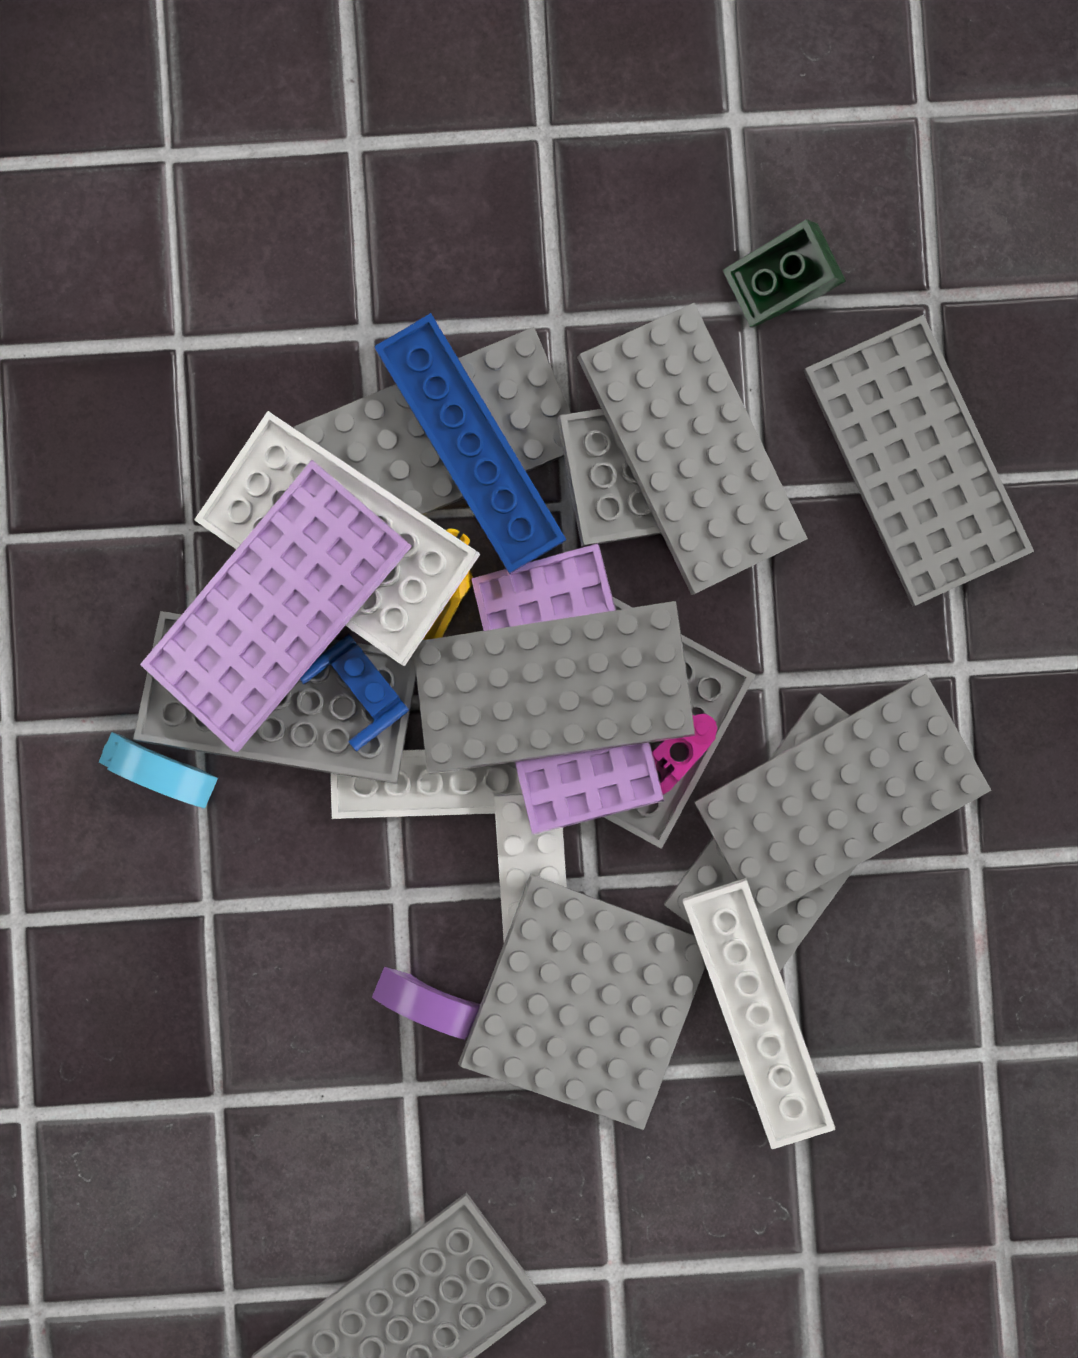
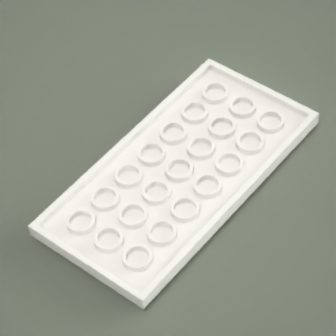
[194,411,480,666]

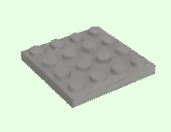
[557,409,662,547]

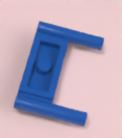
[300,634,409,752]

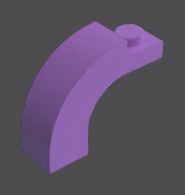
[372,967,481,1040]

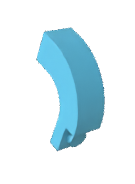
[99,732,218,808]

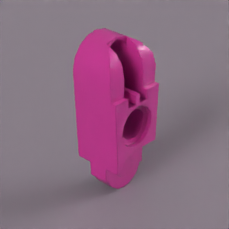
[652,714,717,795]

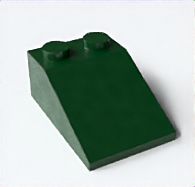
[723,219,846,328]

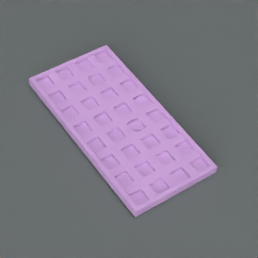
[140,460,412,752]
[471,543,664,835]

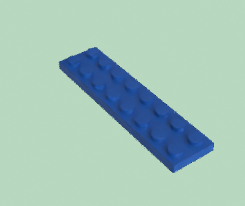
[374,313,566,574]

